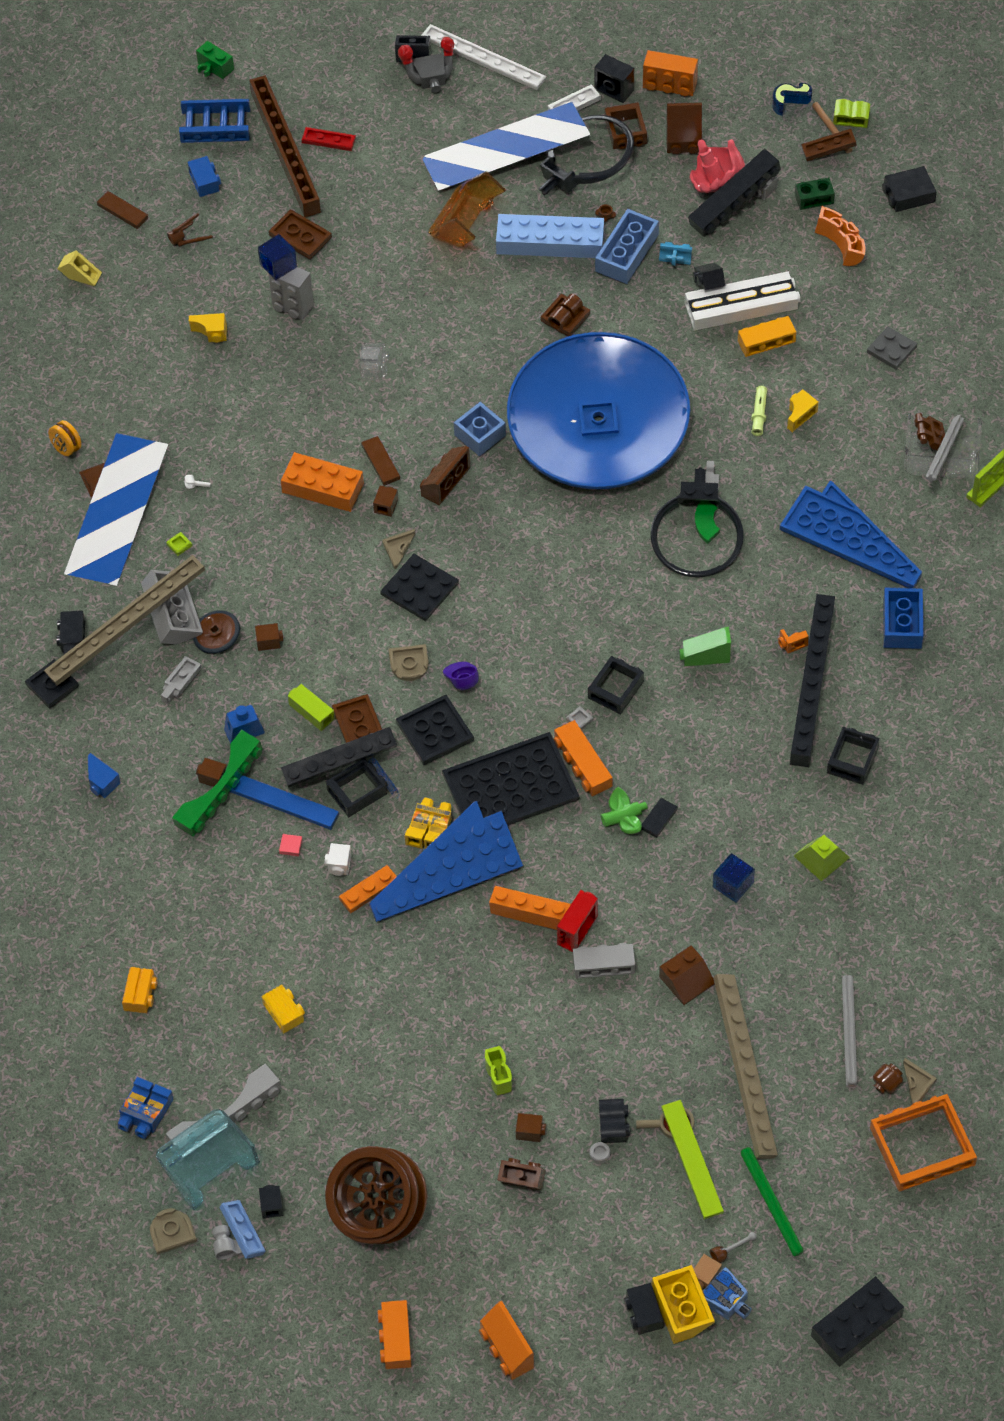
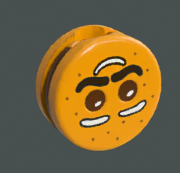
[48,420,82,456]

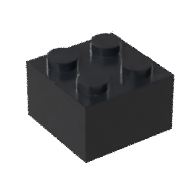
[594,54,635,103]

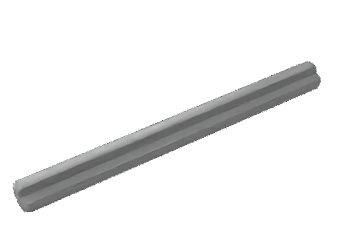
[925,415,964,483]
[842,975,857,1086]

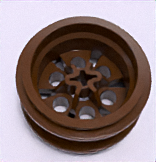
[325,1146,427,1244]

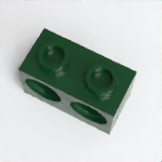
[795,178,835,210]

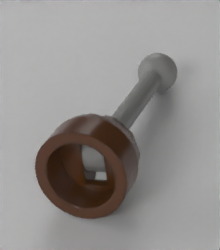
[709,1232,757,1263]

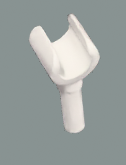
[184,475,211,489]

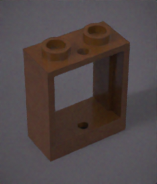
[605,102,647,150]

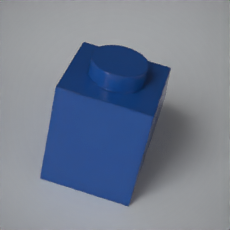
[88,753,121,798]

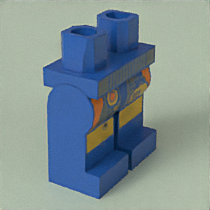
[118,1077,173,1139]

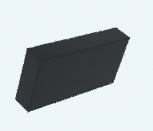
[641,798,678,838]

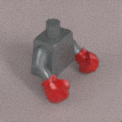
[398,37,455,93]

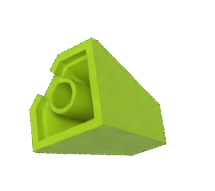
[794,835,850,882]

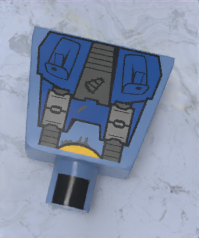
[703,1267,752,1320]

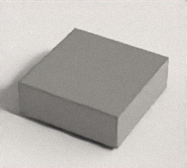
[566,706,593,730]

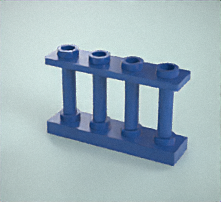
[179,99,250,143]

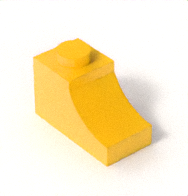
[189,313,227,342]
[787,389,818,433]

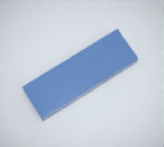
[219,1200,265,1259]

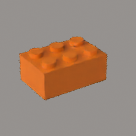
[643,50,698,96]

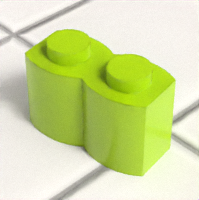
[833,99,870,128]
[485,1046,512,1095]

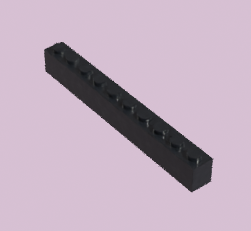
[790,594,835,768]

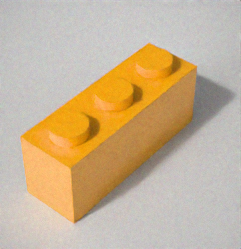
[738,316,796,357]

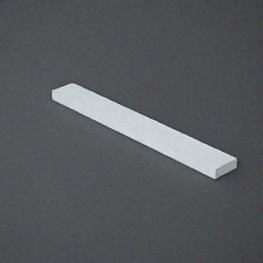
[421,24,546,90]

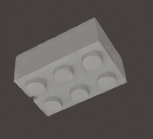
[268,259,314,320]

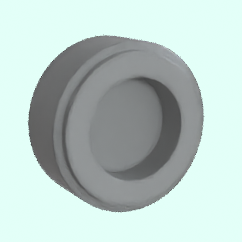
[590,1142,610,1164]

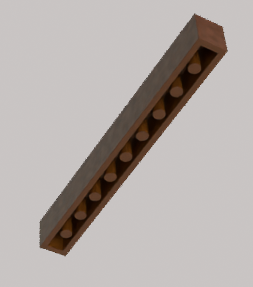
[249,75,321,217]

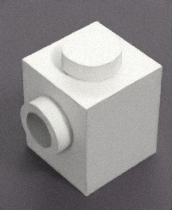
[325,843,351,876]

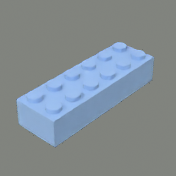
[496,214,604,258]

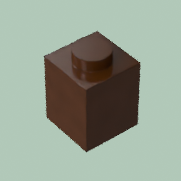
[373,485,398,517]
[255,623,284,651]
[196,758,227,787]
[516,1113,546,1142]

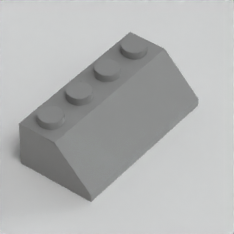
[141,570,203,644]

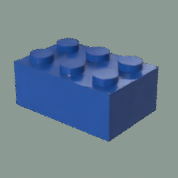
[883,588,923,649]

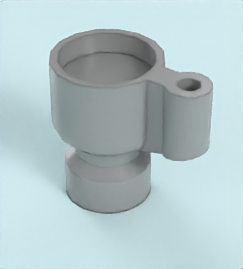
[212,1225,243,1260]

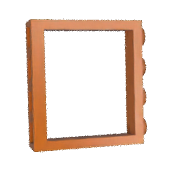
[870,1094,977,1192]

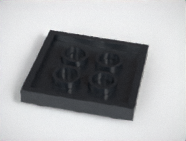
[380,553,459,622]
[396,695,474,765]

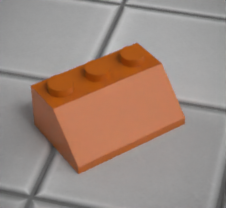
[479,1301,534,1380]

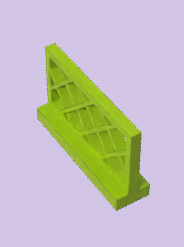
[966,449,1004,508]

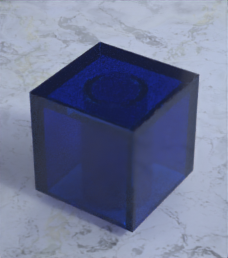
[258,234,297,281]
[712,853,755,903]

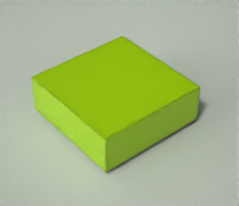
[166,532,192,556]

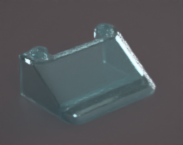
[156,1109,260,1210]

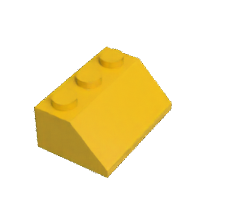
[651,1265,715,1344]

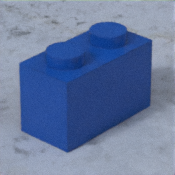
[187,156,221,197]

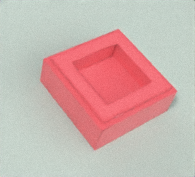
[279,834,302,856]

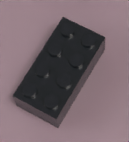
[811,1276,904,1367]

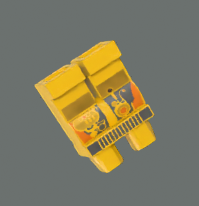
[405,798,452,849]

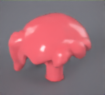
[690,139,745,193]

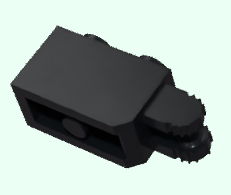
[56,611,85,654]

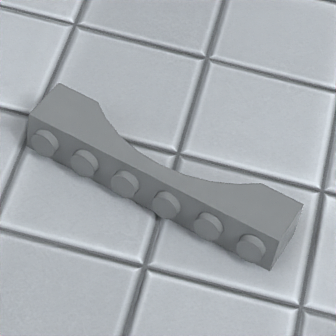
[166,1064,281,1159]

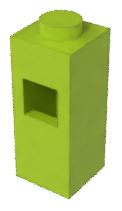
[288,684,335,731]

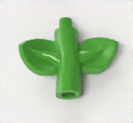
[600,787,648,834]

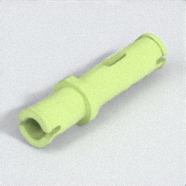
[751,386,767,436]

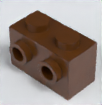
[497,1158,546,1191]

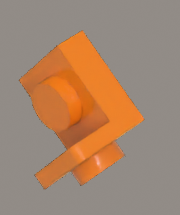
[778,629,809,654]

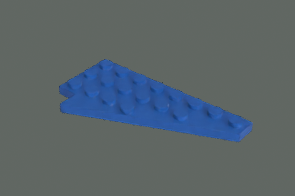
[779,481,922,588]
[369,801,523,922]

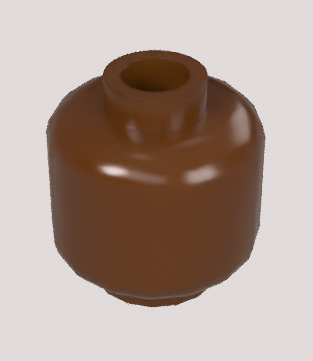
[873,1063,903,1094]

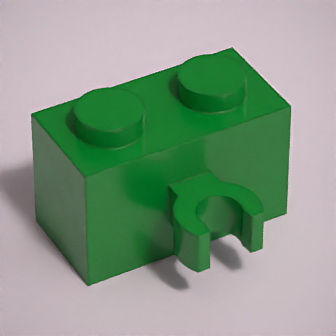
[196,41,234,79]

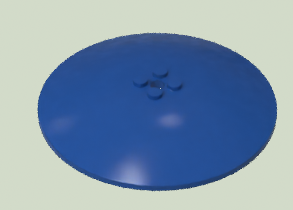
[507,332,690,489]

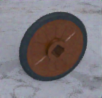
[193,610,240,654]

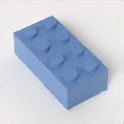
[595,209,659,284]

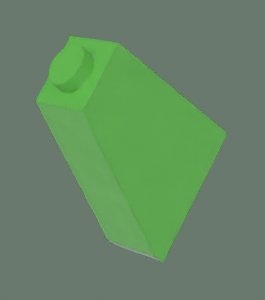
[679,627,731,666]

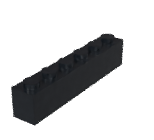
[688,148,781,237]
[281,727,397,787]

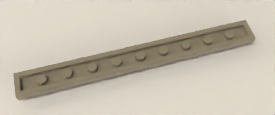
[44,555,205,686]
[713,974,778,1159]

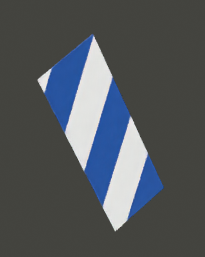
[423,102,590,191]
[64,433,168,586]

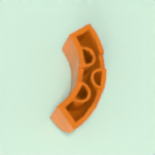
[815,206,865,266]

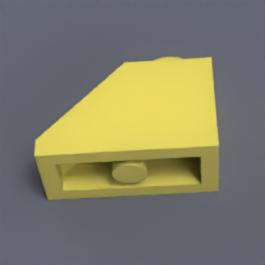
[57,250,102,286]

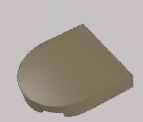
[388,644,429,681]
[150,1208,197,1255]

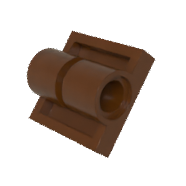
[540,294,590,337]

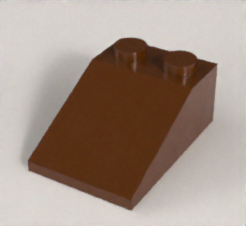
[666,103,702,154]

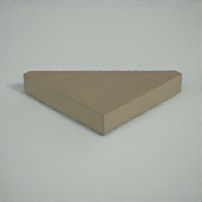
[382,529,415,569]
[903,1058,937,1104]

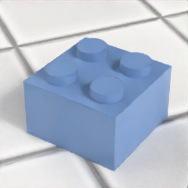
[454,402,506,456]

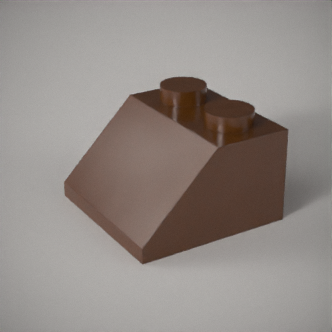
[659,945,715,1005]

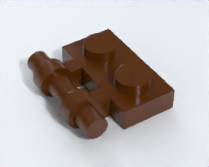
[914,413,945,451]

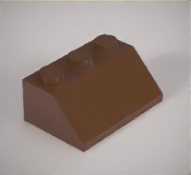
[420,446,470,506]

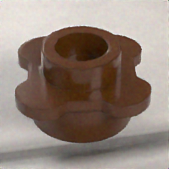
[595,204,616,222]

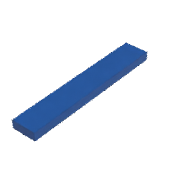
[230,775,339,830]

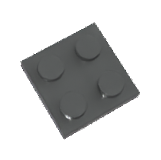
[867,326,917,370]

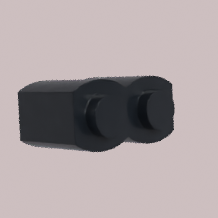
[599,1099,630,1143]

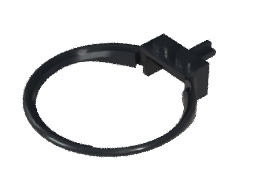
[539,115,634,196]
[650,467,744,577]

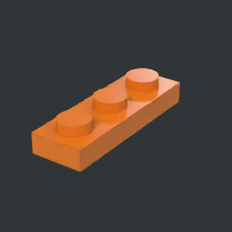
[339,865,397,913]

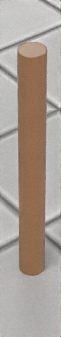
[812,102,853,153]

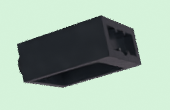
[588,656,644,715]
[827,727,880,785]
[326,758,388,818]

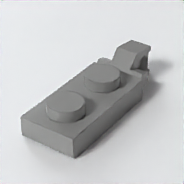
[161,656,202,704]

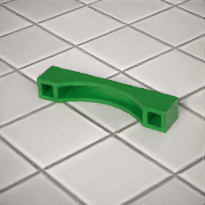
[172,730,263,837]

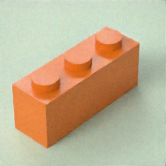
[378,1300,411,1369]

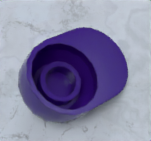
[443,662,479,690]

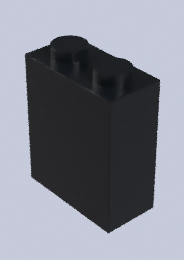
[882,166,937,212]

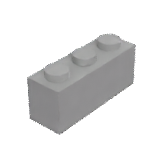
[573,943,635,979]

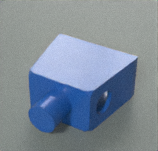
[224,705,265,744]

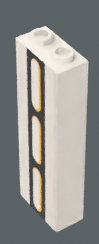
[685,272,800,331]

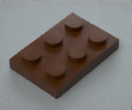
[269,209,332,259]
[332,694,382,743]

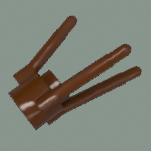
[167,213,213,247]

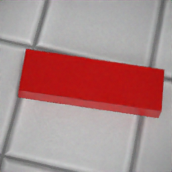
[301,127,356,151]

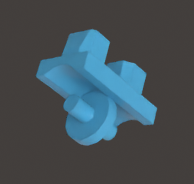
[659,242,692,266]

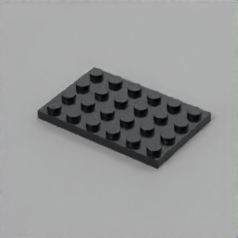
[442,732,579,825]

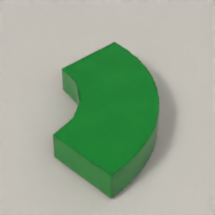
[695,500,720,544]

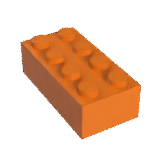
[281,452,364,512]

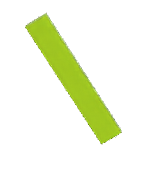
[661,1100,724,1220]

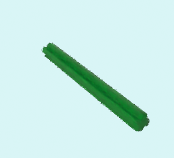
[741,1147,803,1256]

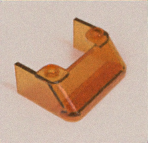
[428,171,506,247]

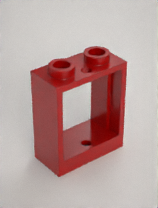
[557,890,598,952]

